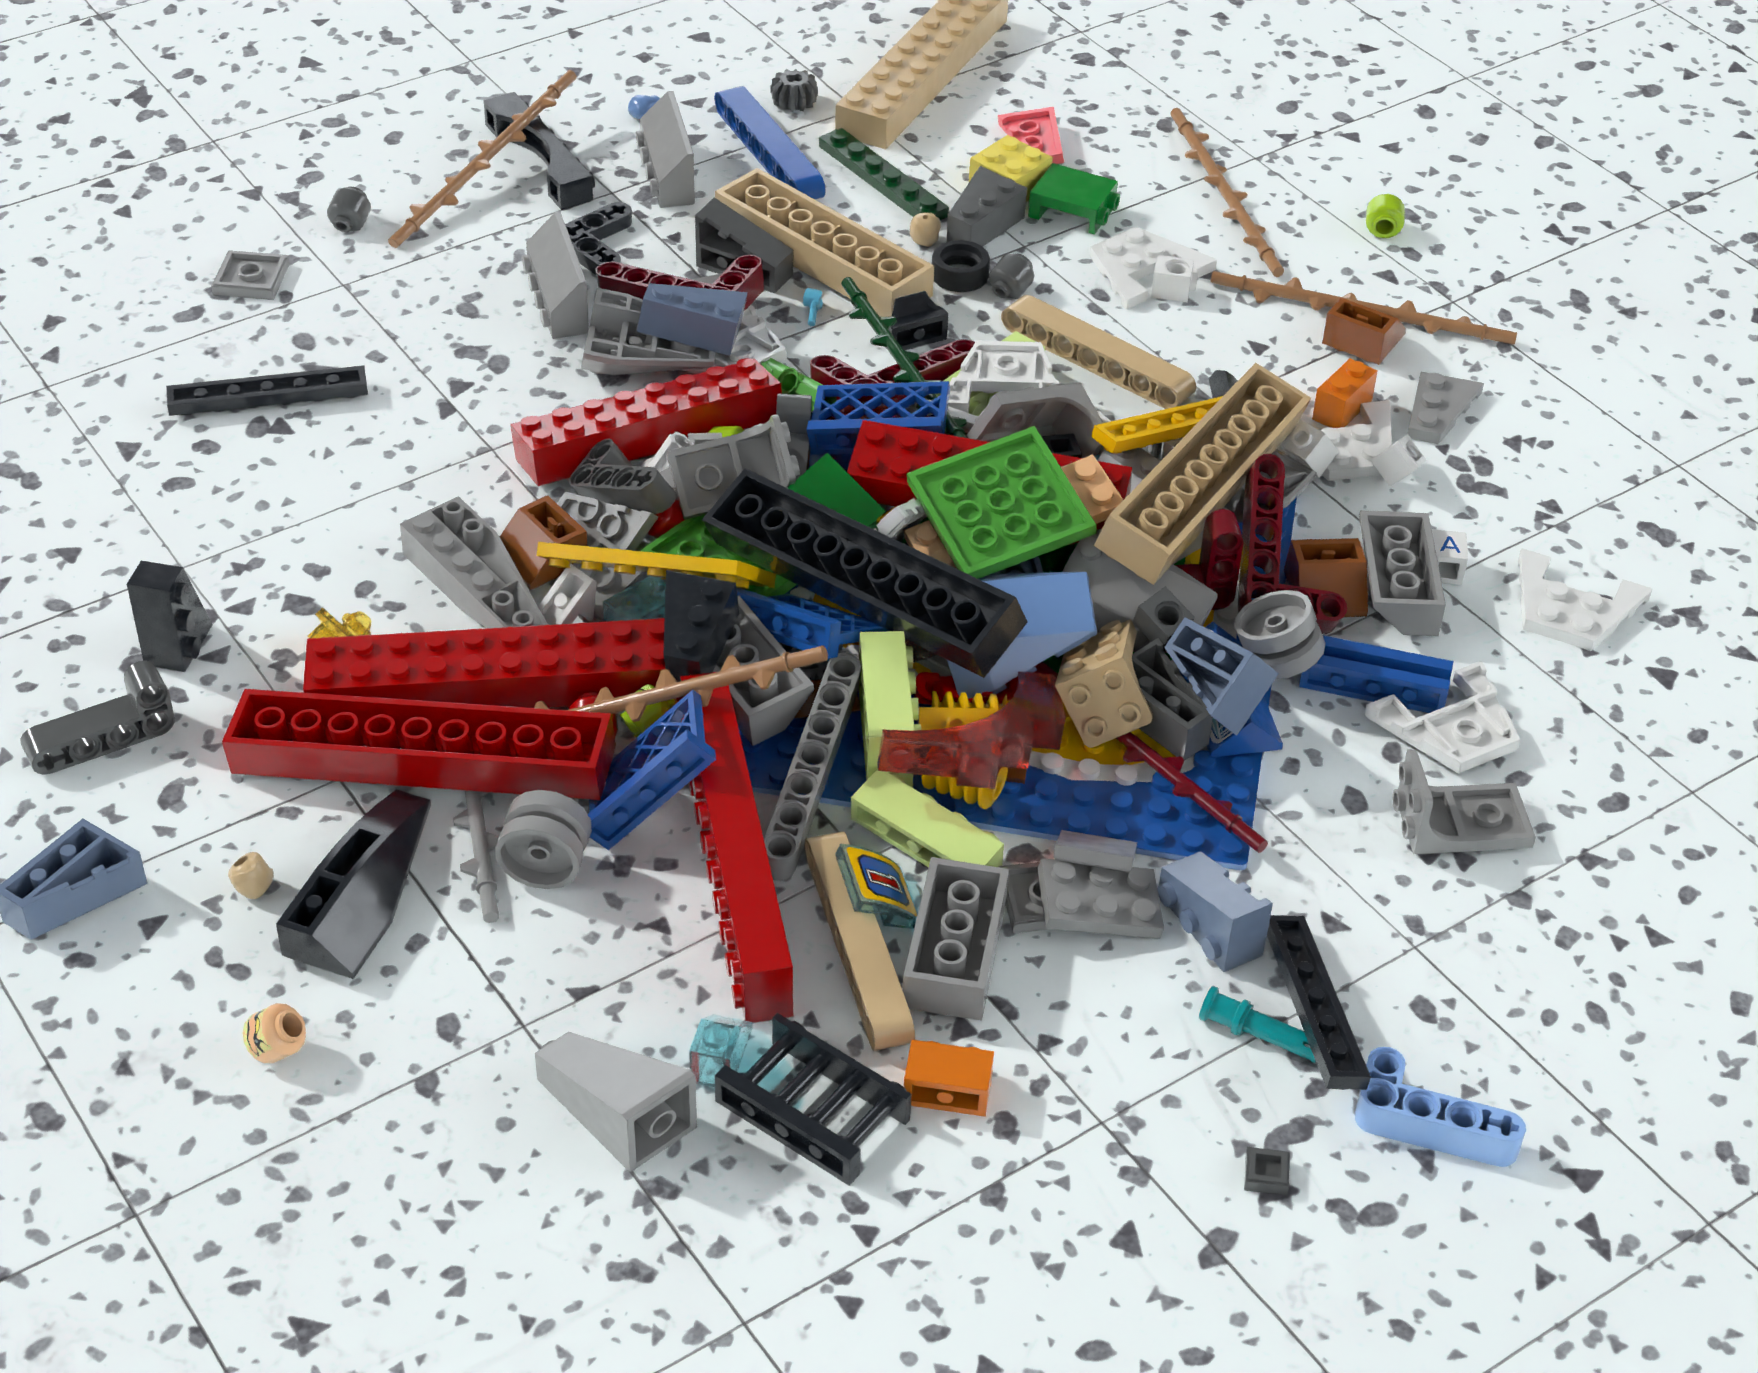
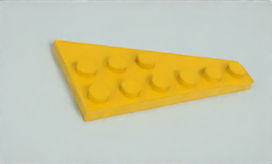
[536,542,776,589]

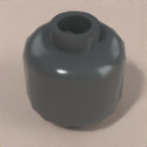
[327,186,371,232]
[989,253,1035,299]

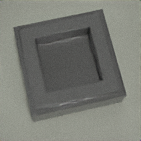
[1244,1147,1290,1196]

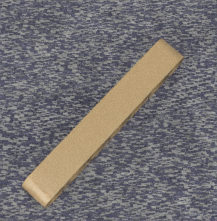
[1001,295,1196,409]
[805,831,915,1051]

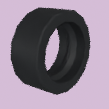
[932,240,990,292]

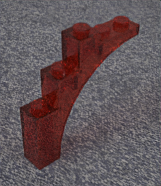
[877,671,1066,789]

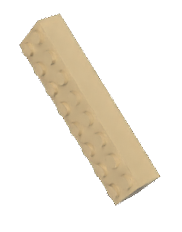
[715,168,934,317]

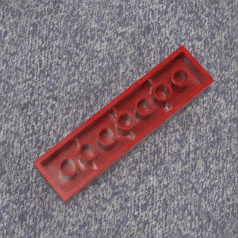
[510,358,782,486]
[847,420,1132,530]

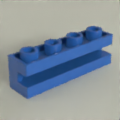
[1299,635,1454,713]

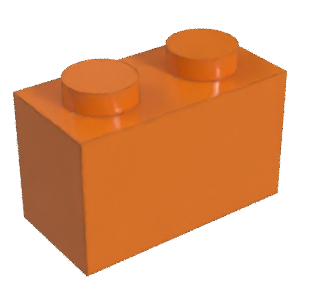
[1312,358,1378,428]
[904,1040,994,1117]

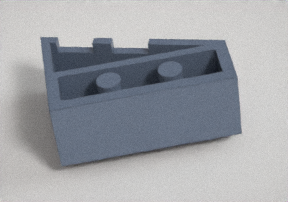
[637,283,748,356]
[1164,617,1279,736]
[0,818,148,940]
[1157,851,1273,973]

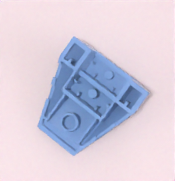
[947,572,1097,698]

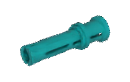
[1199,986,1316,1063]

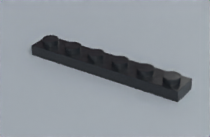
[166,365,368,416]
[1267,915,1371,1090]

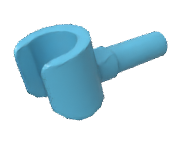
[803,288,823,326]

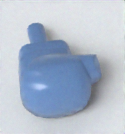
[628,95,660,119]

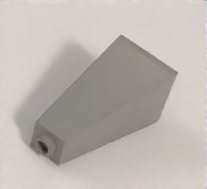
[535,1032,697,1173]

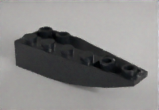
[276,789,431,979]

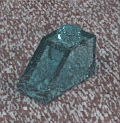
[689,1014,753,1087]

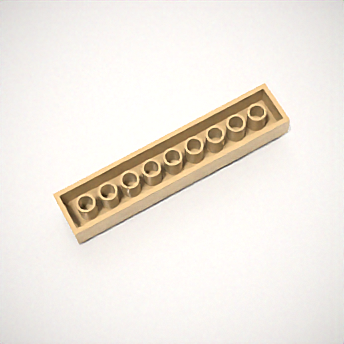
[835,0,1008,150]
[1094,362,1311,585]

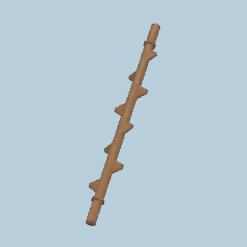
[388,70,577,248]
[1170,108,1284,277]
[1211,271,1518,345]
[535,645,828,722]

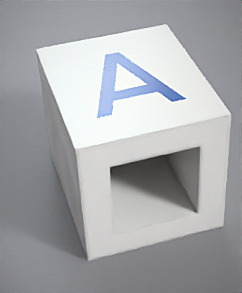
[1432,529,1468,585]

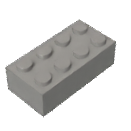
[902,857,1009,1021]

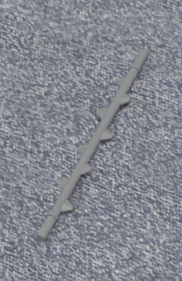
[453,790,499,923]

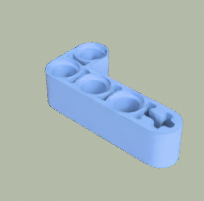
[1355,1047,1526,1167]

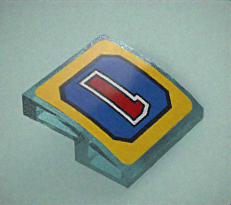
[835,843,918,929]

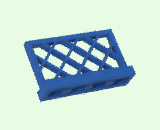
[807,381,950,455]
[736,588,889,659]
[588,690,716,850]

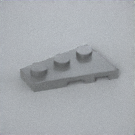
[1407,371,1484,444]
[557,492,658,551]

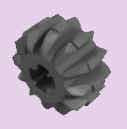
[770,69,818,112]

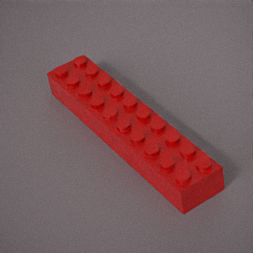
[303,618,675,708]
[675,671,794,1024]
[222,689,616,800]

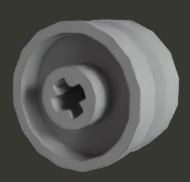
[1234,590,1325,679]
[495,790,592,889]

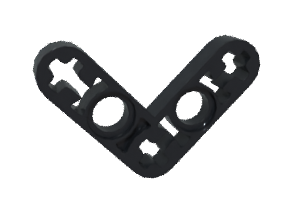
[565,202,632,275]

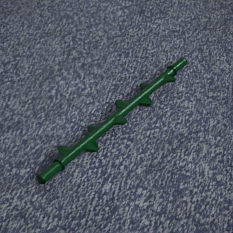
[841,277,967,438]

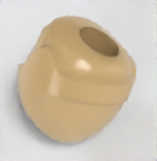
[910,213,941,247]
[228,852,274,899]

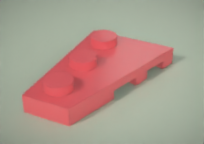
[998,107,1064,164]

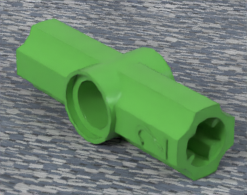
[760,358,837,412]

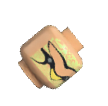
[242,1003,306,1063]

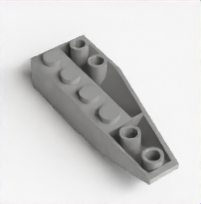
[400,496,548,628]

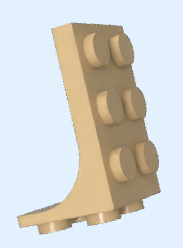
[1055,619,1153,748]

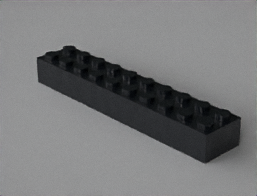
[702,468,1028,678]

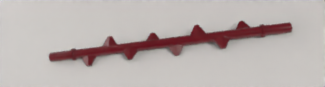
[1028,662,1268,853]

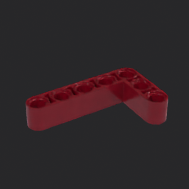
[596,255,765,311]
[810,339,975,419]
[1238,454,1347,634]
[1175,509,1244,610]

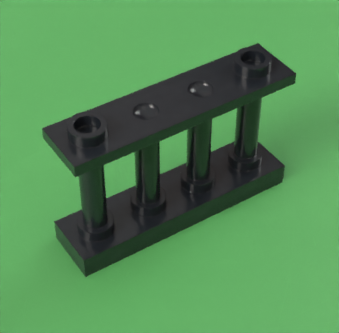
[715,1013,912,1186]

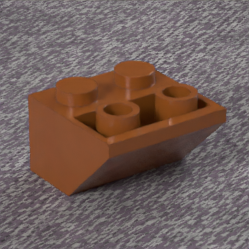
[1322,298,1406,365]
[499,495,588,590]
[1284,538,1368,617]

